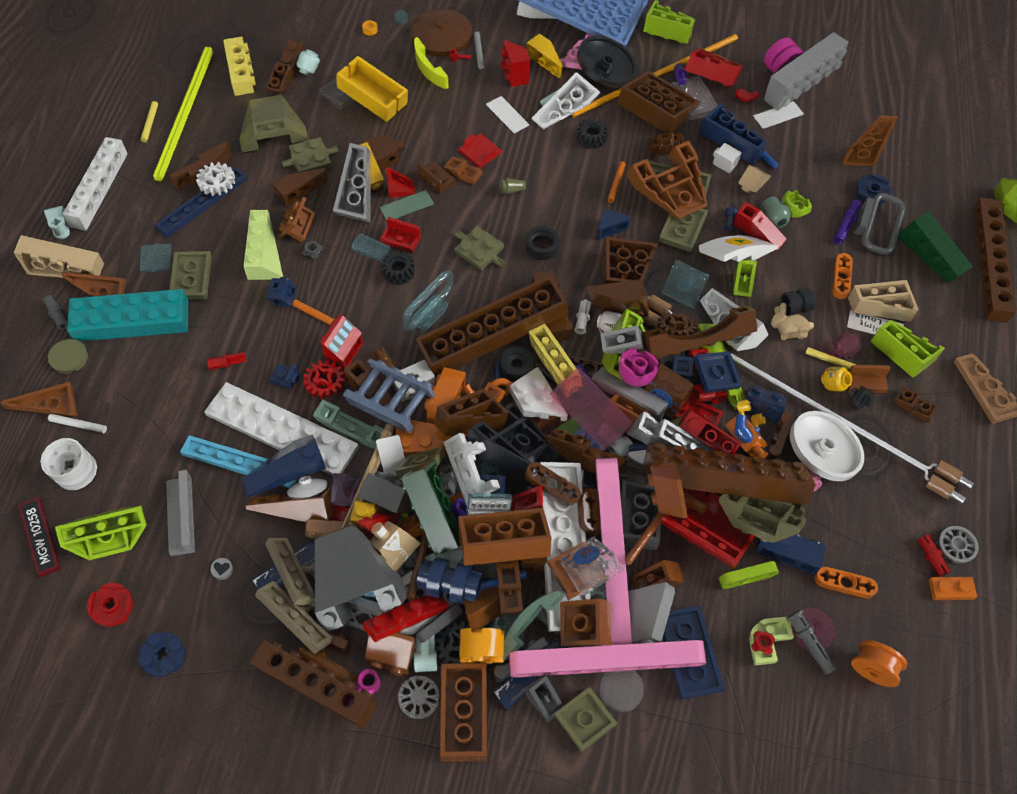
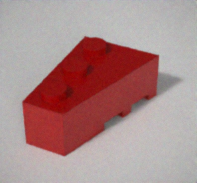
[685,48,743,87]

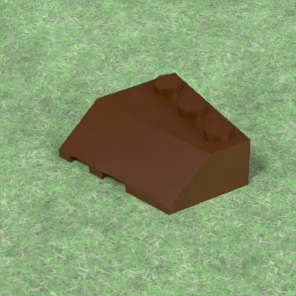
[601,237,658,285]

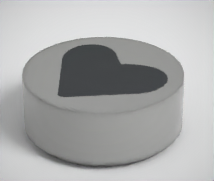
[211,558,233,580]

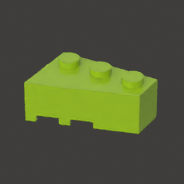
[644,0,695,44]

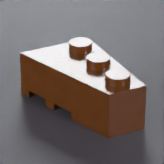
[434,388,508,436]

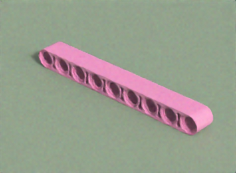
[596,458,632,645]
[509,640,706,677]

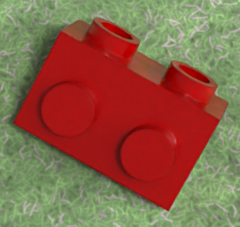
[380,217,421,253]

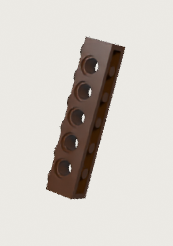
[249,640,378,729]

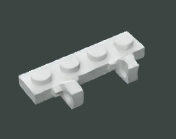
[444,433,500,511]

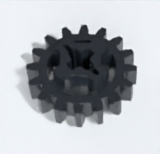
[435,621,470,664]

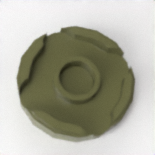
[48,339,88,374]

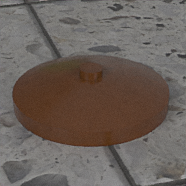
[411,9,472,56]

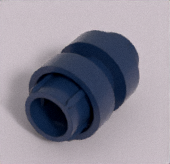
[417,557,482,604]

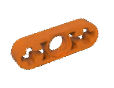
[832,253,853,299]
[814,567,878,599]

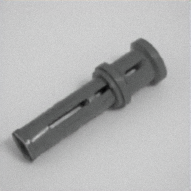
[786,609,837,675]

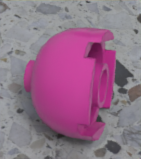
[618,349,658,387]

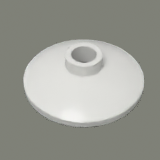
[287,476,328,499]

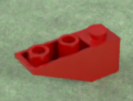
[733,202,786,251]
[678,408,741,455]

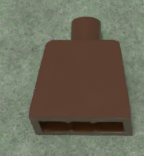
[362,135,405,171]

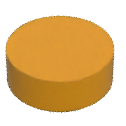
[362,20,378,35]

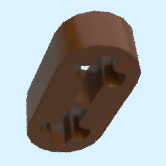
[577,491,600,532]

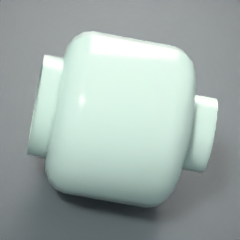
[296,49,320,75]

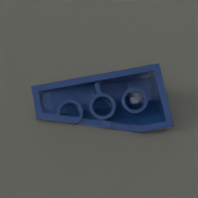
[242,434,326,498]

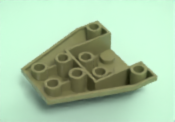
[239,94,308,153]

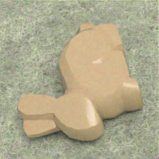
[771,303,814,340]

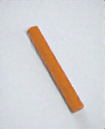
[607,161,626,203]
[292,299,335,325]

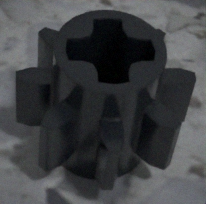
[849,385,874,409]

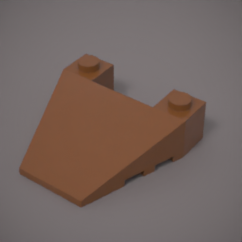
[626,141,708,220]

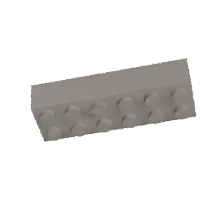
[764,32,848,110]

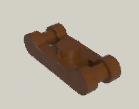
[765,413,793,460]

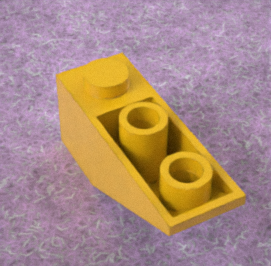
[526,34,563,78]

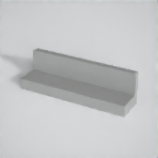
[592,367,669,421]
[166,470,195,556]

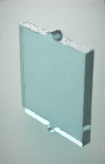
[140,243,172,273]

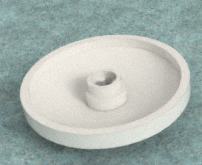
[790,411,864,481]

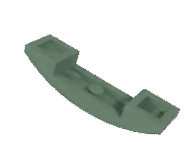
[313,399,384,449]
[504,591,566,660]

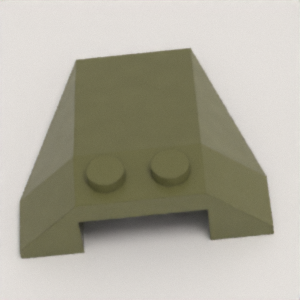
[719,494,806,543]

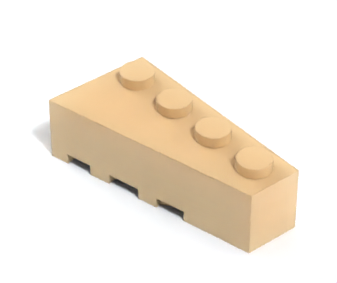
[14,235,104,278]

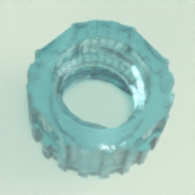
[394,10,409,24]

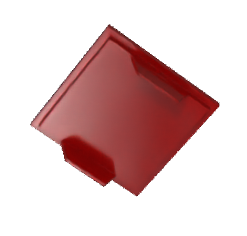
[456,133,503,168]

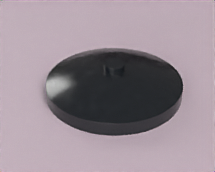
[577,36,637,88]

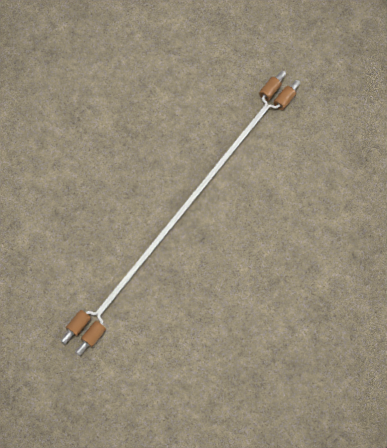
[642,295,974,503]

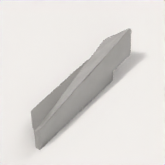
[627,411,714,452]

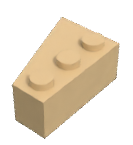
[848,280,919,322]

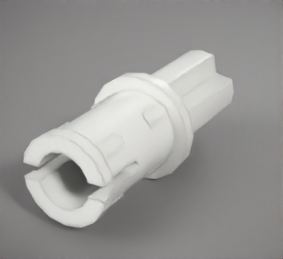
[574,299,591,335]

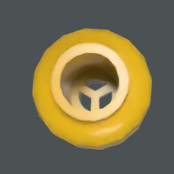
[821,367,852,391]

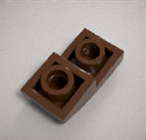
[894,386,939,423]

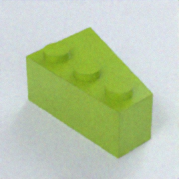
[870,320,945,378]

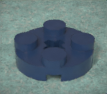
[856,174,892,206]
[139,632,186,678]

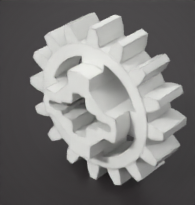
[196,162,235,196]

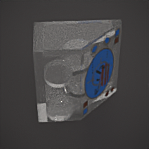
[558,537,624,596]

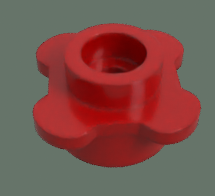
[751,631,775,655]

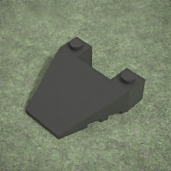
[315,524,407,632]

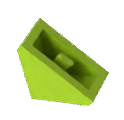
[733,259,757,297]

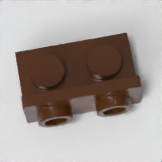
[417,160,455,194]

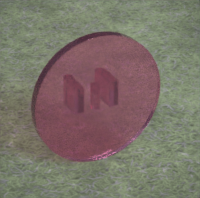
[792,608,835,649]

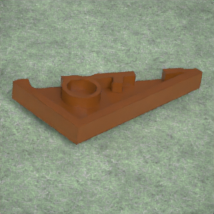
[61,272,126,297]
[1,382,78,417]

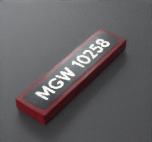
[18,497,61,578]

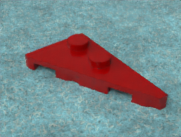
[358,511,402,539]

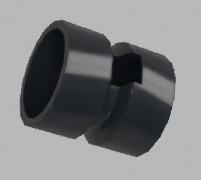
[781,287,815,316]

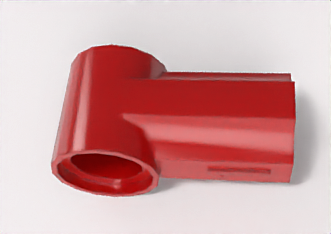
[689,384,728,404]

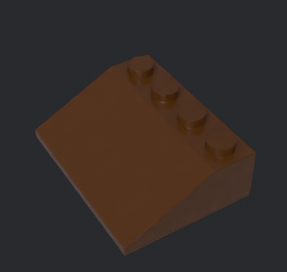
[617,71,700,133]

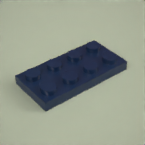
[663,605,725,700]

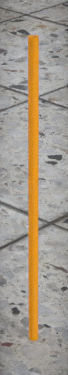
[571,34,738,117]

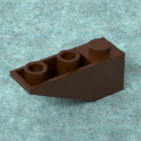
[344,359,398,407]

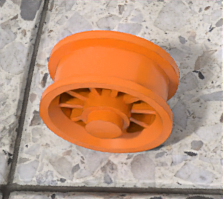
[851,640,907,687]

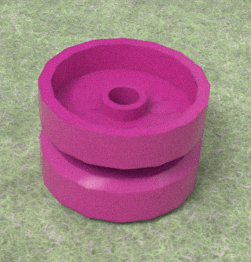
[764,38,804,74]

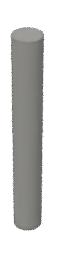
[474,32,484,69]

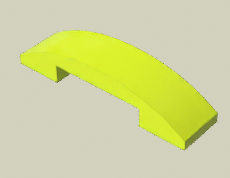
[414,37,448,89]

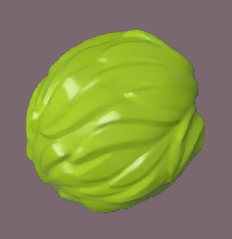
[781,190,812,218]

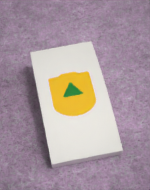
[699,235,777,262]

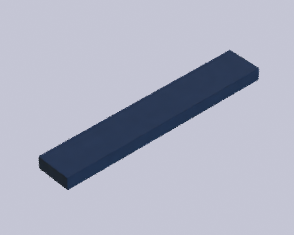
[155,167,248,238]

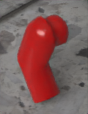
[735,89,759,103]

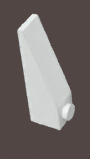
[532,72,600,129]
[700,288,768,351]

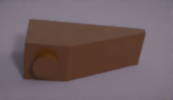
[272,168,328,207]

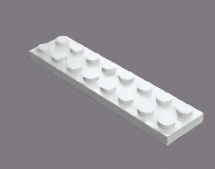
[204,382,359,479]
[540,462,590,632]

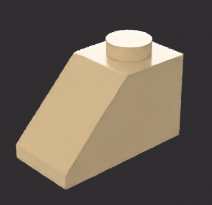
[738,165,771,193]

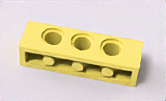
[223,37,256,96]
[528,324,582,397]

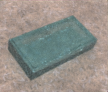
[351,233,391,262]

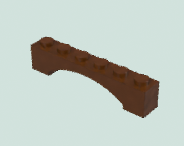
[642,305,757,360]

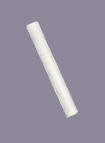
[48,414,107,433]

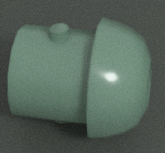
[760,196,791,229]

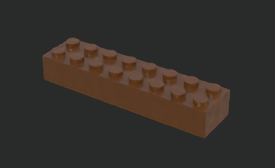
[416,275,569,378]
[643,443,816,505]

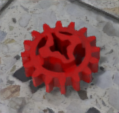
[303,360,345,400]

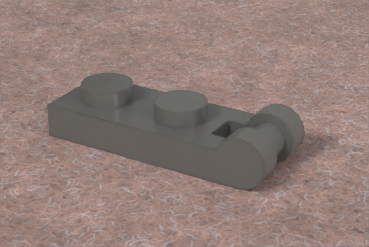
[494,637,548,684]

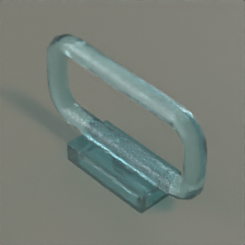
[403,270,454,331]

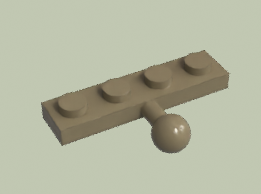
[265,538,315,606]
[255,581,332,654]

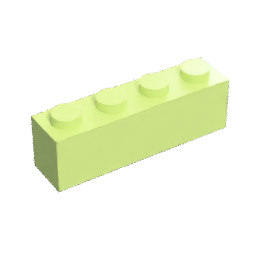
[244,210,283,280]

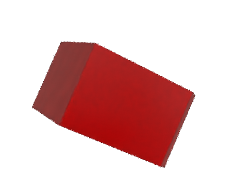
[385,167,415,198]
[509,486,543,511]

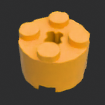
[459,628,504,664]

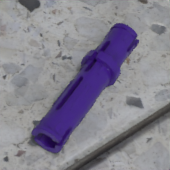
[833,200,862,244]

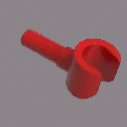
[449,49,471,62]

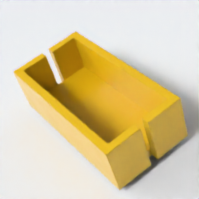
[337,56,408,122]

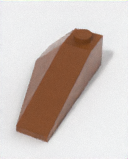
[842,115,897,166]

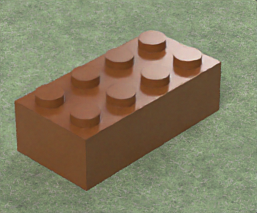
[458,508,552,566]
[440,663,487,762]

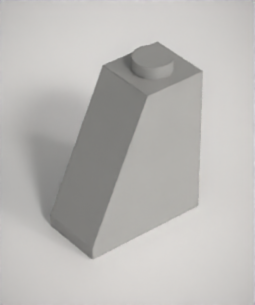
[628,582,675,644]

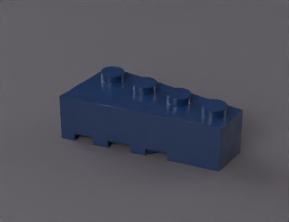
[699,103,767,165]

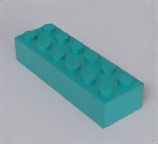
[67,289,189,341]

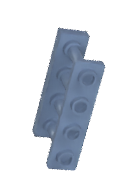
[343,359,435,434]

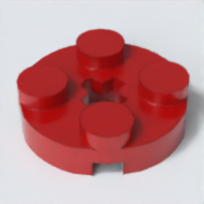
[87,583,133,627]

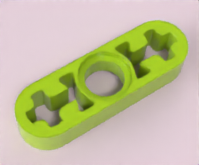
[718,561,779,589]

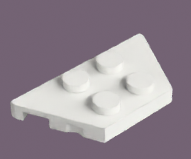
[509,367,568,421]

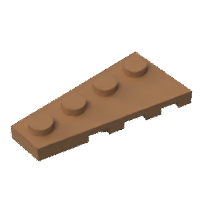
[954,353,1017,424]

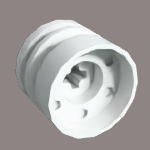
[40,438,97,490]

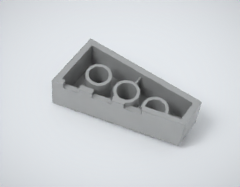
[333,143,371,223]

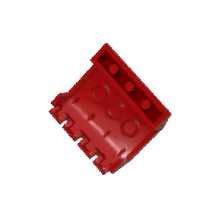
[662,489,755,569]

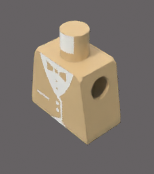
[370,521,420,571]

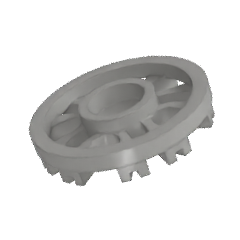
[938,526,979,564]
[398,676,440,719]

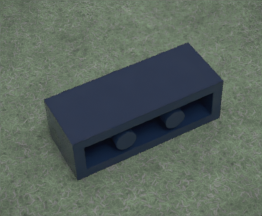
[755,534,827,575]

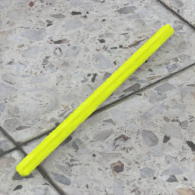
[153,47,213,181]

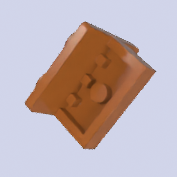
[278,197,315,242]

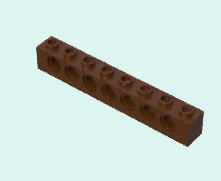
[973,198,1017,323]

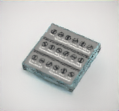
[465,493,512,516]

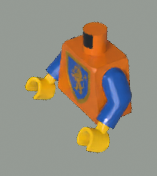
[725,400,768,458]

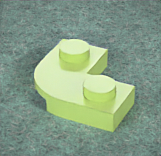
[749,616,794,665]

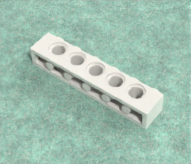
[63,137,127,231]

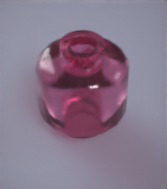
[832,332,861,360]

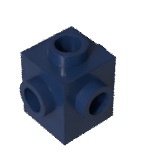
[267,277,297,306]

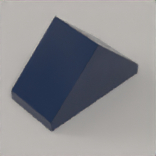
[597,209,631,241]

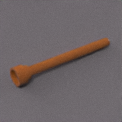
[625,512,665,564]

